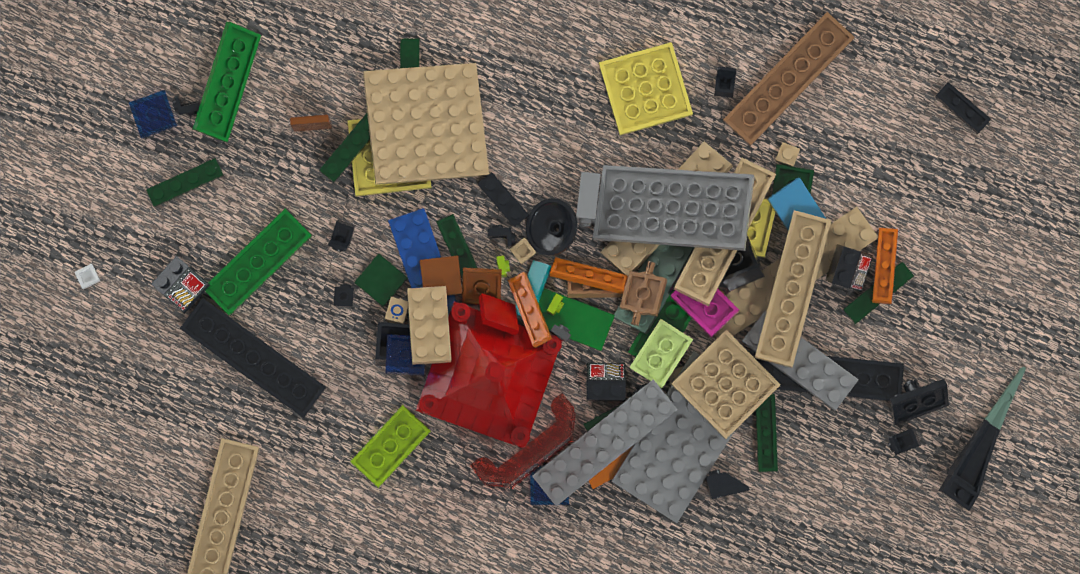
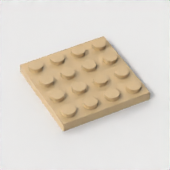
[671,330,780,439]

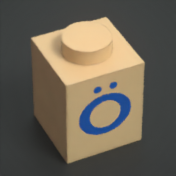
[385,297,409,324]

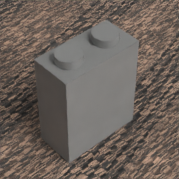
[576,172,601,227]

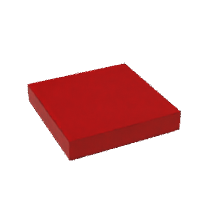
[479,293,519,335]

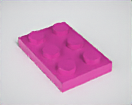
[671,289,739,337]

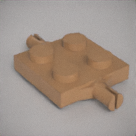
[620,261,667,326]

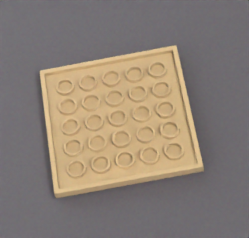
[363,63,489,185]

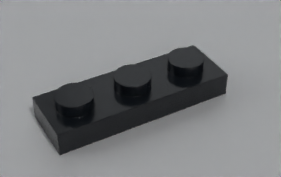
[935,82,991,134]
[477,172,529,228]

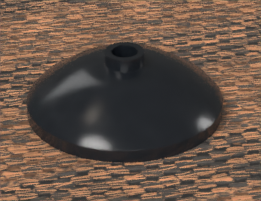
[526,198,577,256]

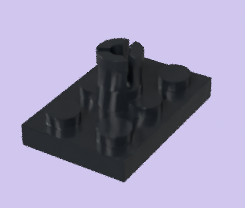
[890,379,949,425]

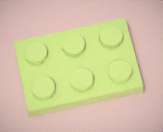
[629,319,693,388]

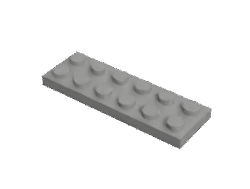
[742,311,859,411]

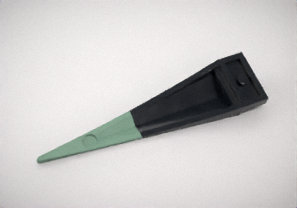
[938,367,1026,511]

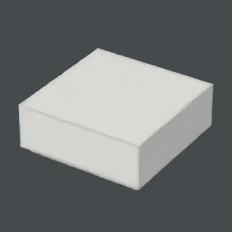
[74,264,100,289]

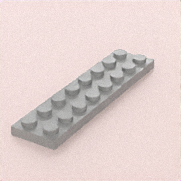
[532,379,678,506]

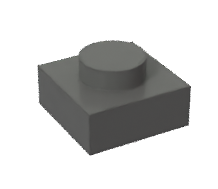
[551,324,571,343]

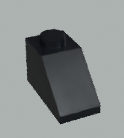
[705,469,749,500]

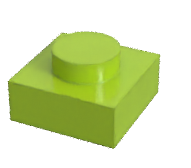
[497,256,510,277]
[547,294,564,316]

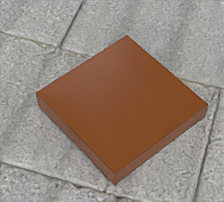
[290,115,332,132]
[420,256,462,296]
[462,268,502,305]

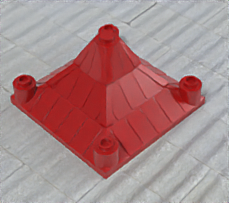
[415,301,562,449]

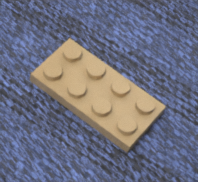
[407,286,451,365]

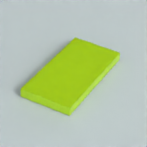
[350,405,431,488]

